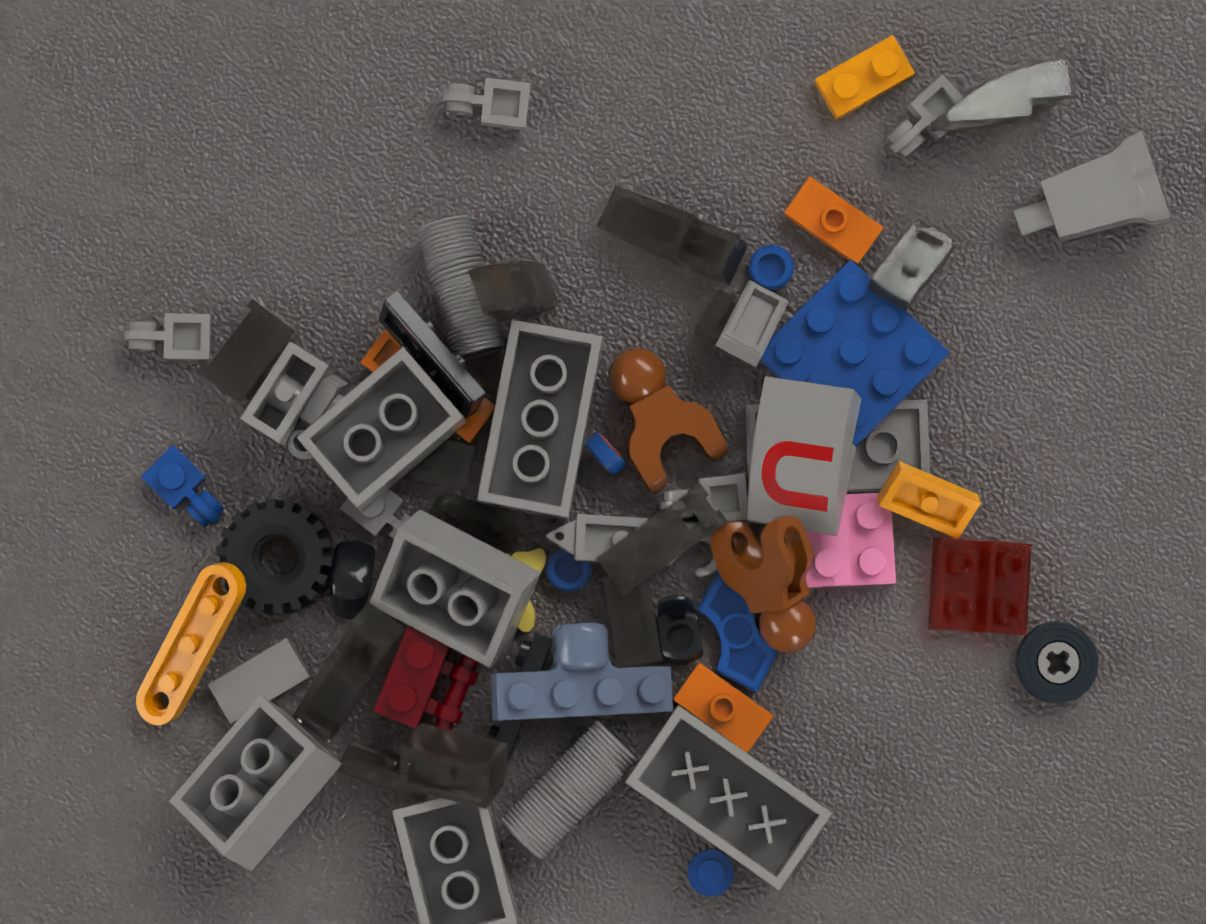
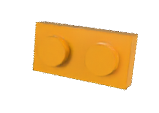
[814,35,915,121]
[877,461,981,539]

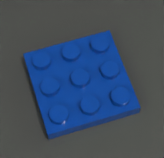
[760,260,949,448]

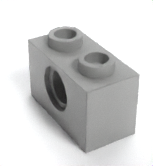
[240,341,334,448]

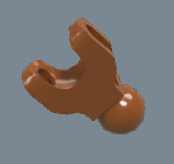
[609,347,728,494]
[711,516,817,654]

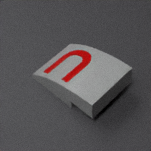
[747,376,862,536]

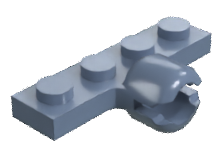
[491,623,673,720]

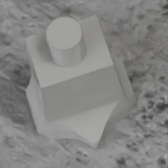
[1013,131,1170,242]

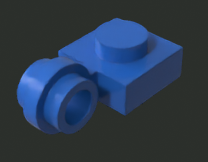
[141,445,225,528]

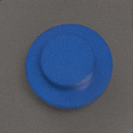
[688,849,734,896]

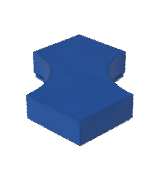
[697,572,778,693]

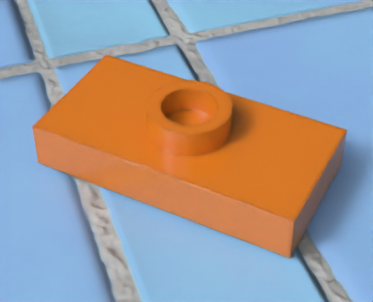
[783,176,884,265]
[672,662,774,753]

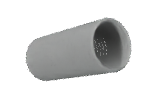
[416,215,506,361]
[501,721,637,859]

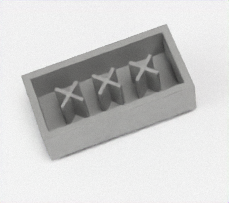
[625,705,832,890]

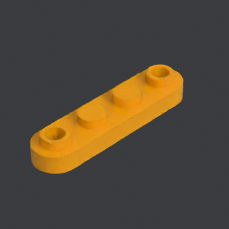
[136,562,246,725]

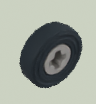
[1015,622,1099,704]

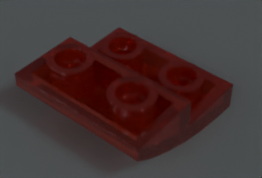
[928,537,1032,635]

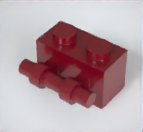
[373,625,479,740]

